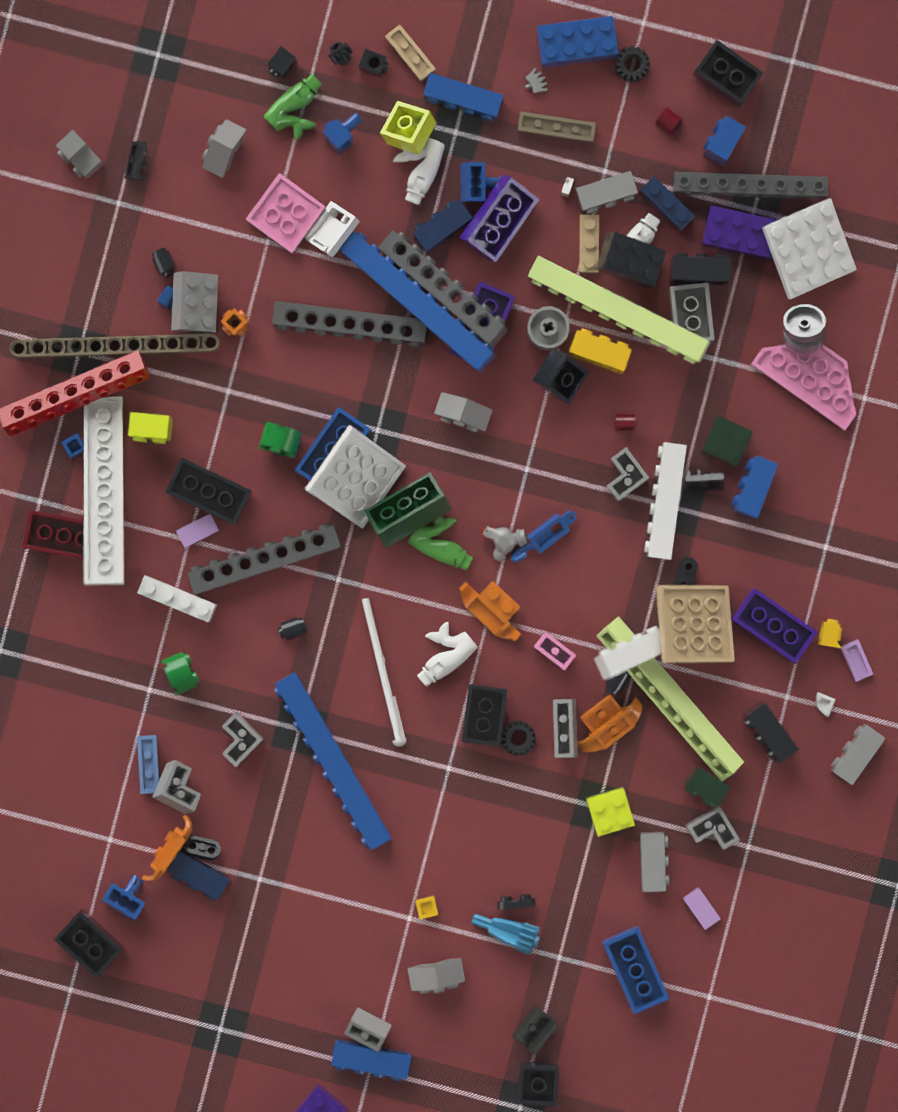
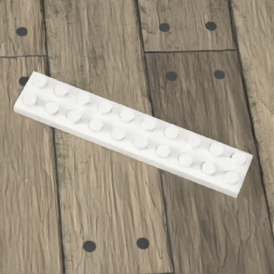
[84,396,124,586]

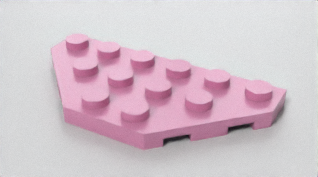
[751,344,856,431]

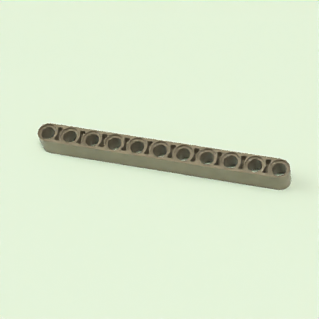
[10,334,221,359]

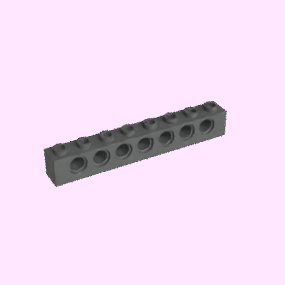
[672,172,828,200]
[378,230,508,347]
[272,301,427,347]
[187,523,341,595]

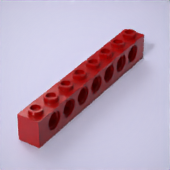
[0,350,151,437]

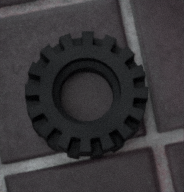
[615,46,650,83]
[501,721,536,756]

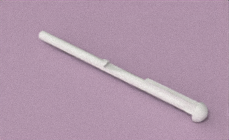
[362,598,407,747]

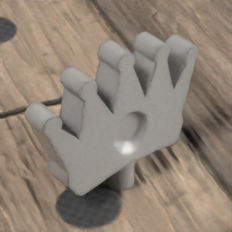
[525,68,548,94]

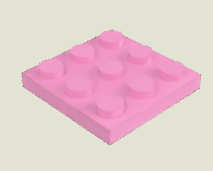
[246,173,326,254]

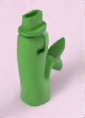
[263,74,322,141]
[407,516,473,570]

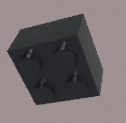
[532,348,589,405]
[517,1061,559,1106]

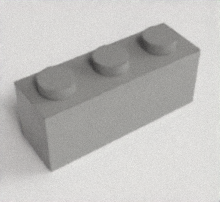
[575,171,638,214]
[553,699,578,758]
[831,724,885,785]
[640,832,669,892]

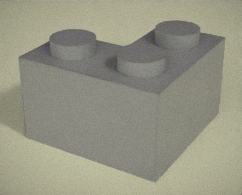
[202,120,247,178]
[56,130,103,179]
[434,392,492,433]
[606,447,649,502]
[222,712,264,767]
[152,760,201,814]
[685,805,740,850]
[408,958,465,994]

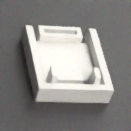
[305,201,360,257]

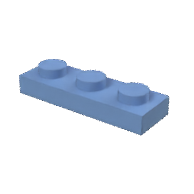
[137,735,160,794]

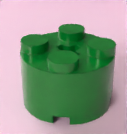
[258,422,302,459]
[161,652,199,696]

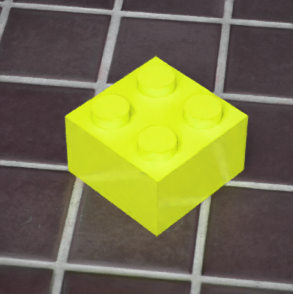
[380,101,436,155]
[128,412,173,444]
[586,787,635,836]

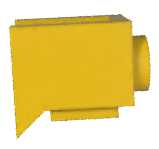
[818,619,842,648]

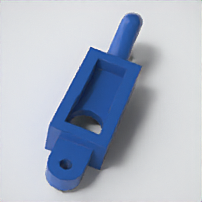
[511,510,577,563]

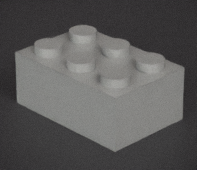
[171,271,218,334]
[668,283,715,342]

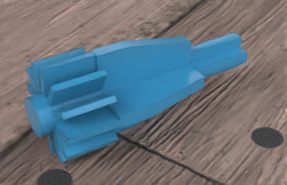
[471,914,540,955]

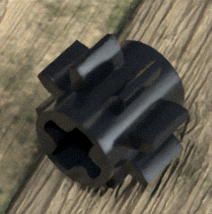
[328,42,353,66]

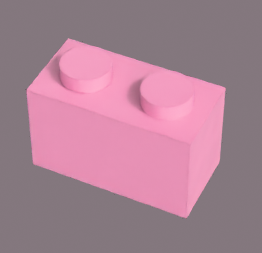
[533,631,576,671]

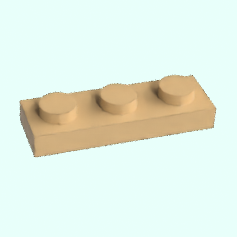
[385,24,436,82]
[579,215,599,273]

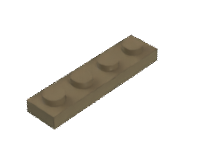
[517,111,596,143]

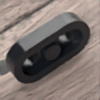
[673,557,698,585]
[183,835,221,861]
[497,894,536,910]

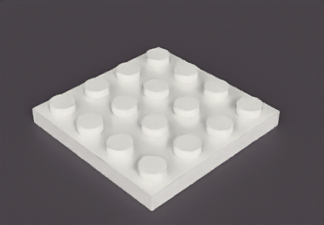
[762,198,857,299]
[305,425,406,529]

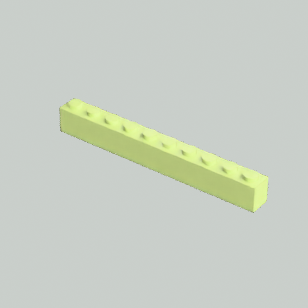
[528,256,711,364]
[596,616,744,781]

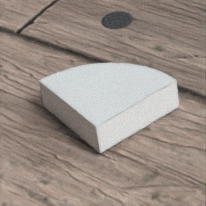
[561,177,574,197]
[816,692,836,717]

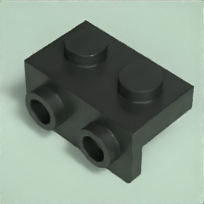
[512,1006,558,1054]

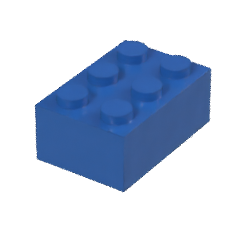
[731,456,778,519]

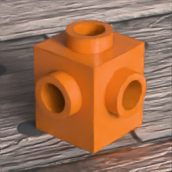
[221,308,249,337]

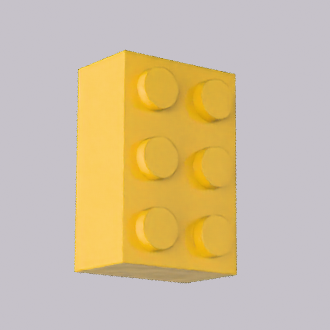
[568,329,632,375]

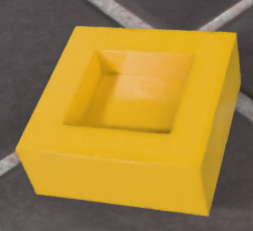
[415,896,438,919]

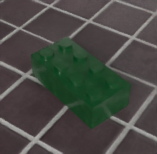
[364,472,452,548]

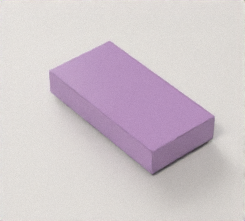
[176,514,219,548]
[840,639,874,682]
[683,887,721,930]

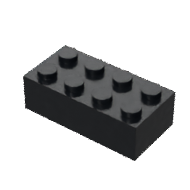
[165,457,253,526]

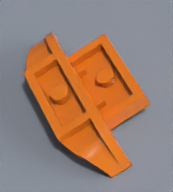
[459,581,521,641]
[577,694,642,752]
[141,814,192,881]

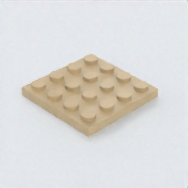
[656,585,735,663]

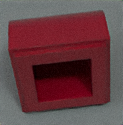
[655,107,682,134]
[615,414,635,431]

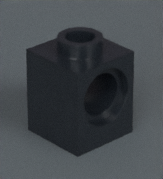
[267,46,297,79]
[358,49,389,78]

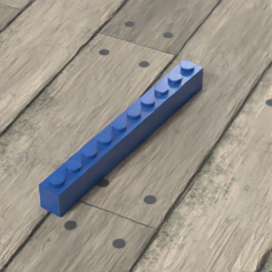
[339,231,495,373]
[274,672,392,851]

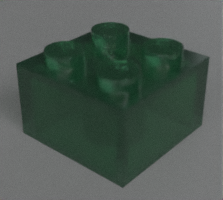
[700,415,753,467]
[683,765,731,807]

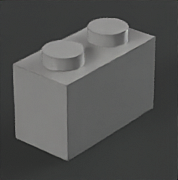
[344,1007,392,1051]

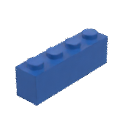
[423,73,503,121]
[331,1039,411,1081]

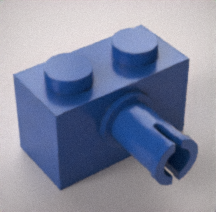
[323,112,363,155]
[460,162,501,203]
[101,875,145,922]

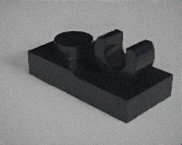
[124,141,148,180]
[684,469,724,492]

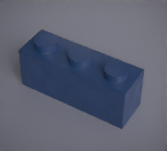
[639,176,695,233]
[413,199,473,254]
[168,850,231,901]

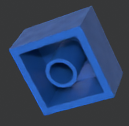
[703,116,746,166]

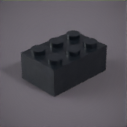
[693,40,764,108]
[596,231,666,289]
[669,253,731,286]
[462,684,507,747]
[742,701,800,763]
[53,909,125,978]

